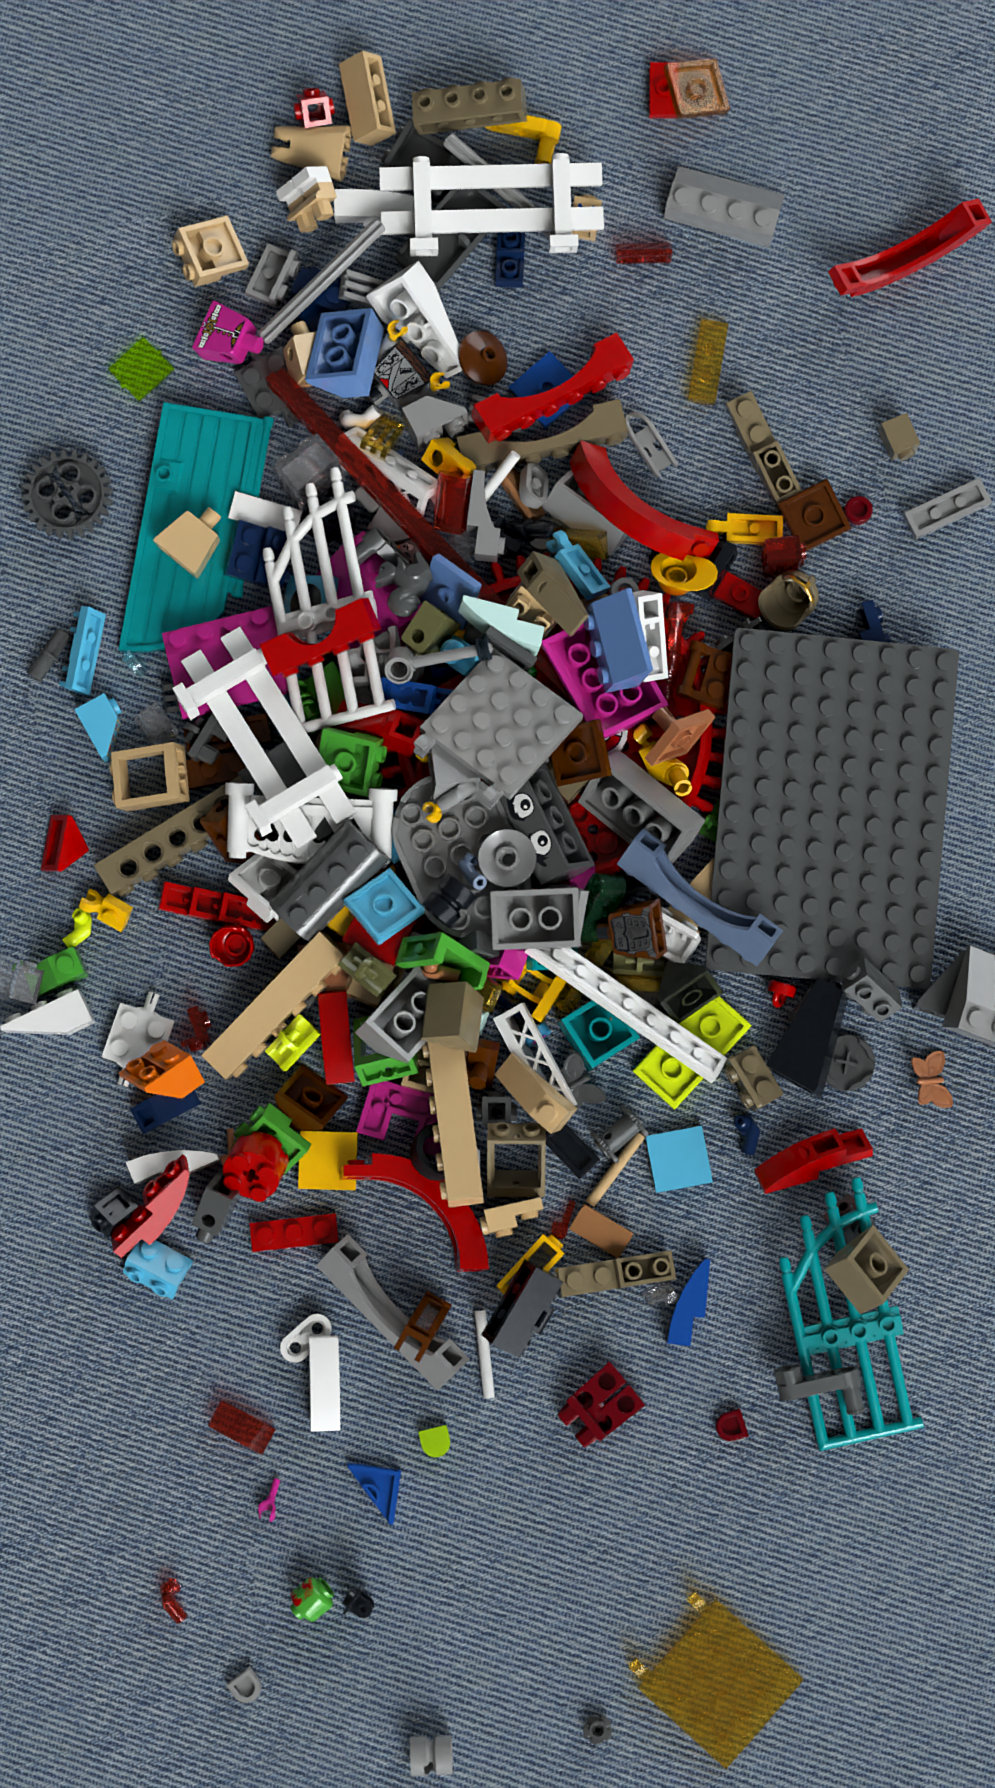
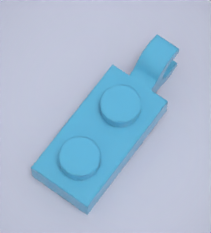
[546,530,610,600]

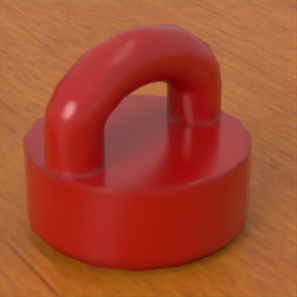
[767,979,797,1008]

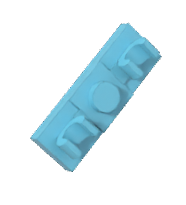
[59,606,106,696]

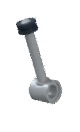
[384,636,493,684]

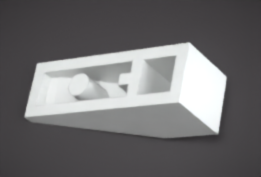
[633,590,668,682]

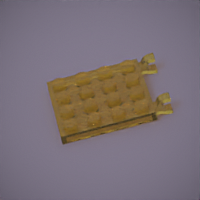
[628,1591,804,1769]

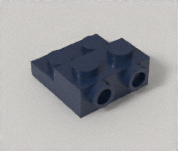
[287,266,353,332]
[223,520,291,588]

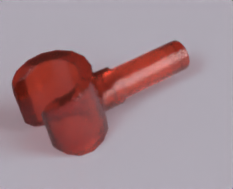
[551,1200,576,1239]

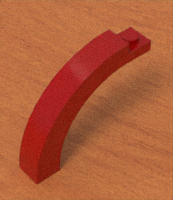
[828,199,992,297]
[569,440,719,561]
[340,1153,489,1272]

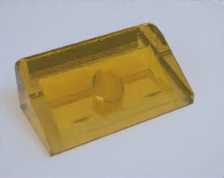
[549,527,608,560]

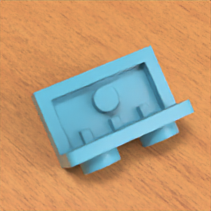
[123,1239,193,1299]

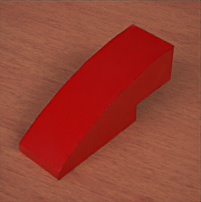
[318,990,355,1085]

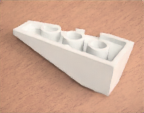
[366,261,463,379]

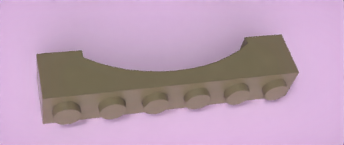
[457,399,628,478]

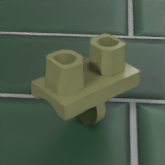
[337,943,396,998]
[613,953,665,977]

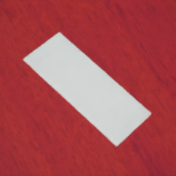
[228,491,301,531]

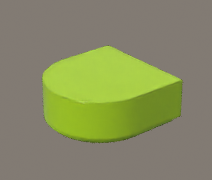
[418,1424,450,1457]

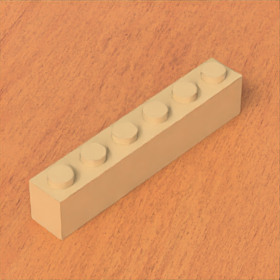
[201,931,347,1080]
[422,1041,484,1208]

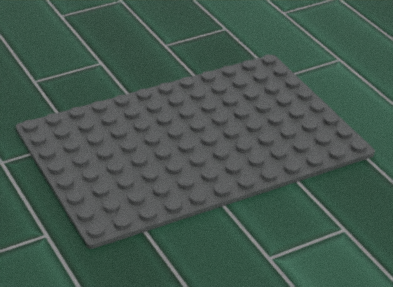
[705,628,959,989]

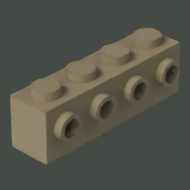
[412,77,527,135]

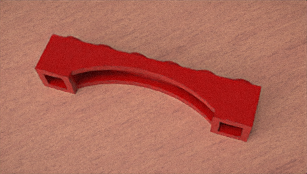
[471,333,634,444]

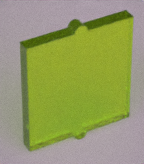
[108,337,175,402]

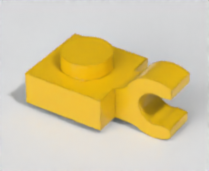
[78,889,133,932]

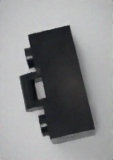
[481,1259,563,1358]

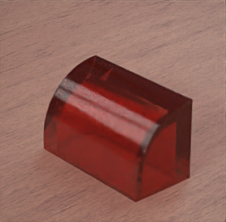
[433,470,472,535]

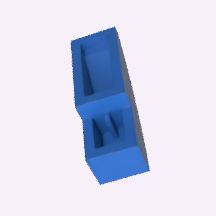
[666,1259,710,1346]

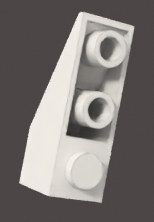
[0,988,96,1035]

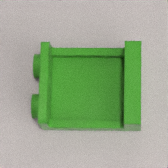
[395,932,490,990]

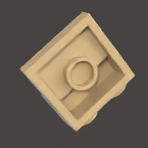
[172,215,249,287]
[480,1197,543,1238]

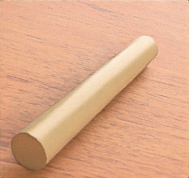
[585,1132,645,1207]

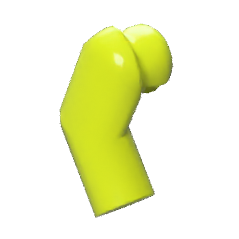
[62,908,92,948]

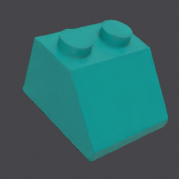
[558,1000,640,1072]

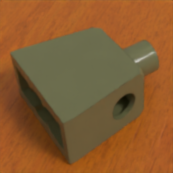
[401,601,461,656]

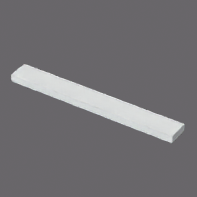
[524,948,728,1083]

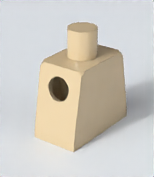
[283,321,317,390]
[153,507,221,579]

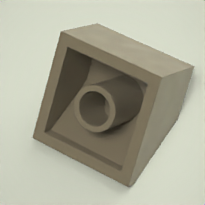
[824,1225,909,1314]

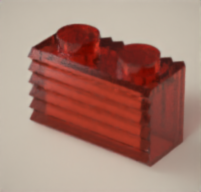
[761,535,806,579]

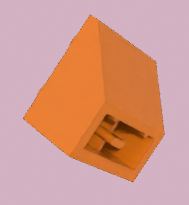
[118,1040,205,1099]

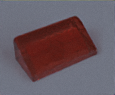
[616,243,673,264]

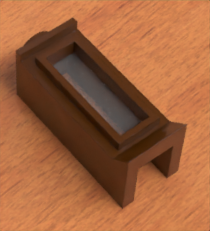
[394,1291,452,1362]

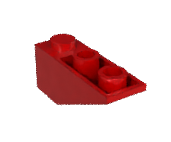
[333,700,425,757]

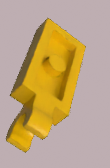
[706,513,783,546]

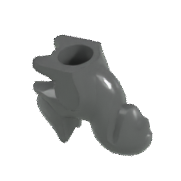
[375,551,433,617]

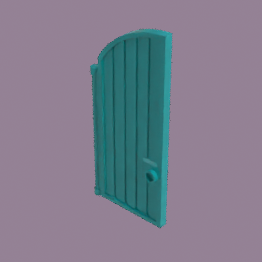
[119,402,274,653]

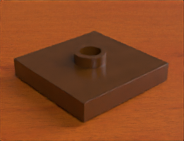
[776,479,852,554]
[551,719,612,787]

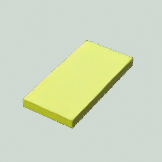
[632,996,752,1110]

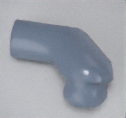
[458,852,487,890]

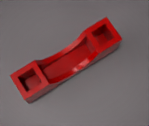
[259,598,381,678]

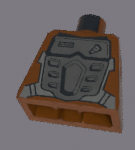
[596,899,667,959]

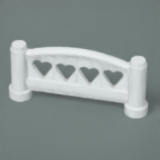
[225,782,398,864]

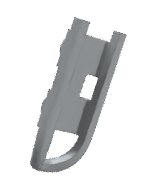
[625,412,679,479]

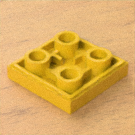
[298,1131,358,1191]

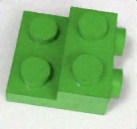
[319,727,387,797]
[231,1103,311,1174]

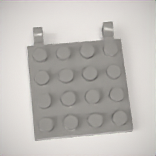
[413,648,583,810]

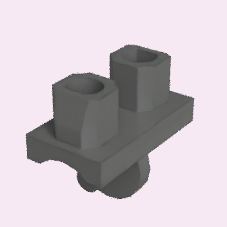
[183,713,229,765]

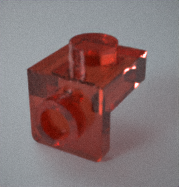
[180,1006,212,1052]

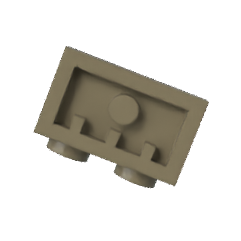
[723,1045,784,1112]

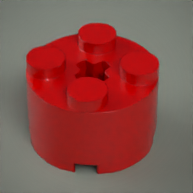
[223,1132,289,1202]

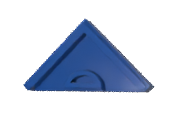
[347,1462,401,1525]

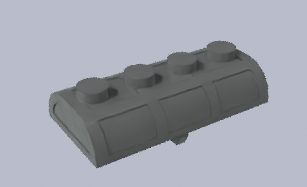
[395,189,508,292]
[269,819,390,942]

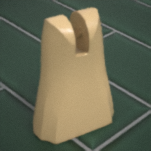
[270,125,352,182]

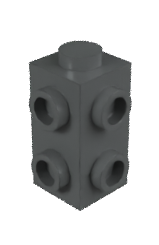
[841,957,903,1022]

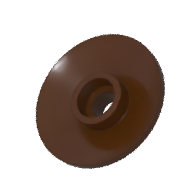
[458,331,508,386]

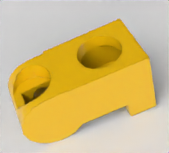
[421,437,476,488]

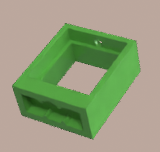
[353,1015,418,1086]

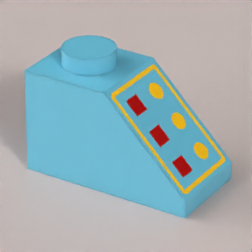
[74,693,122,763]

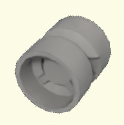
[410,1735,453,1777]

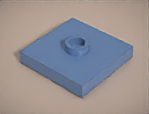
[420,553,482,631]

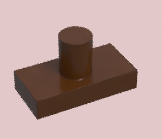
[466,1039,500,1090]

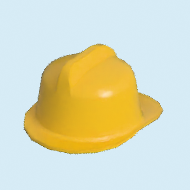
[650,553,718,596]

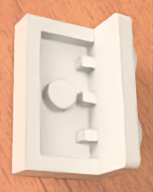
[661,907,701,964]

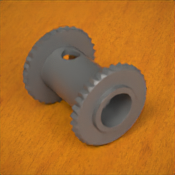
[590,1105,648,1163]

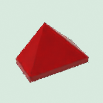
[41,815,89,872]

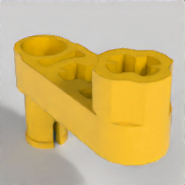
[484,115,562,164]

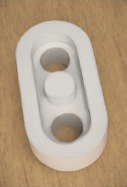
[280,1314,332,1363]

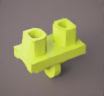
[265,1014,321,1071]

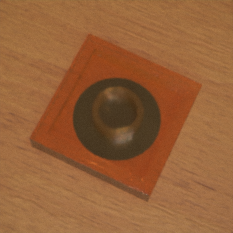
[663,58,730,119]

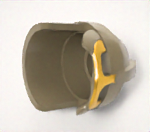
[758,570,819,631]

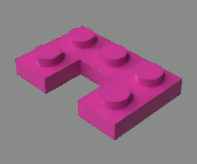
[356,1081,441,1156]

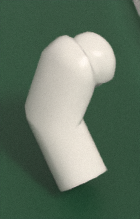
[339,404,382,430]

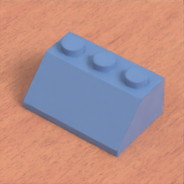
[305,308,384,398]
[583,588,653,693]

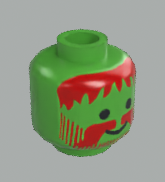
[290,1577,334,1622]

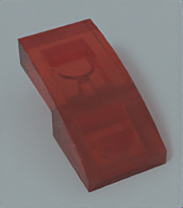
[207,1399,276,1455]

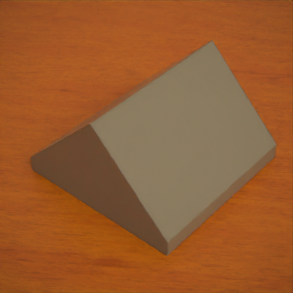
[420,981,484,1053]

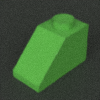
[25,947,89,999]

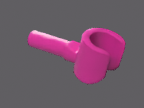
[258,1478,280,1522]

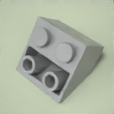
[402,396,468,453]

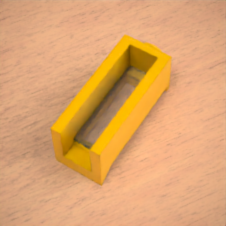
[496,1234,565,1295]

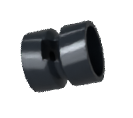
[422,873,477,929]

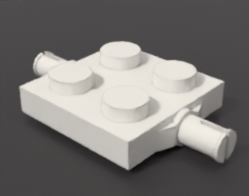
[102,991,175,1087]

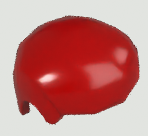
[209,924,255,967]

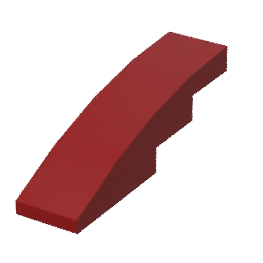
[157,881,276,932]

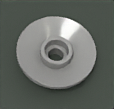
[478,829,536,887]

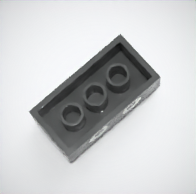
[499,764,595,885]

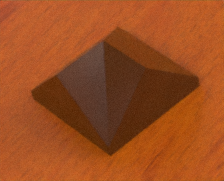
[274,1064,348,1131]

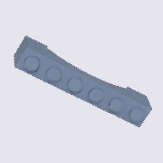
[617,828,783,966]

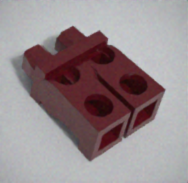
[557,1360,646,1448]

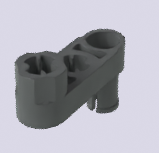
[345,526,431,567]
[774,1365,865,1415]

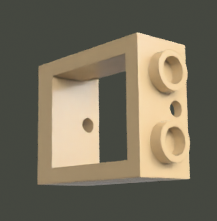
[109,742,190,812]

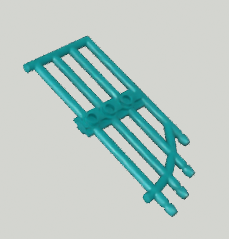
[779,1177,924,1451]

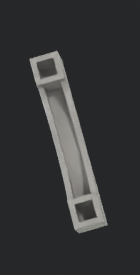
[316,1234,469,1391]

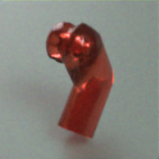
[160,1578,188,1624]

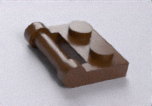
[676,640,732,711]

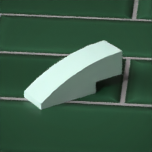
[458,595,545,657]

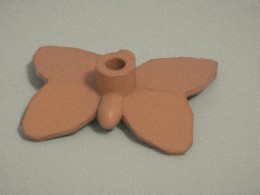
[911,1050,953,1108]

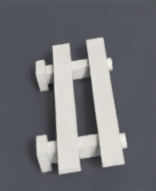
[379,153,604,256]
[172,627,357,849]

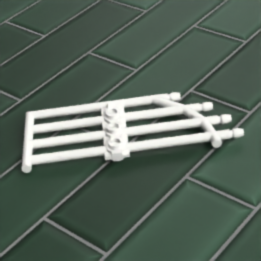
[263,467,396,733]

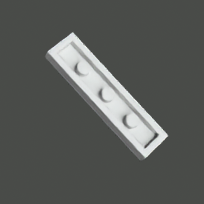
[333,426,442,520]
[493,1002,577,1106]

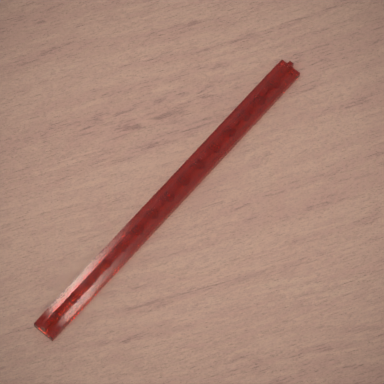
[265,368,574,706]

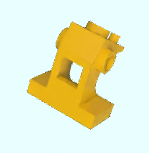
[495,960,567,1024]

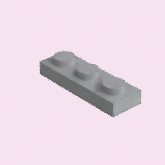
[903,477,992,540]

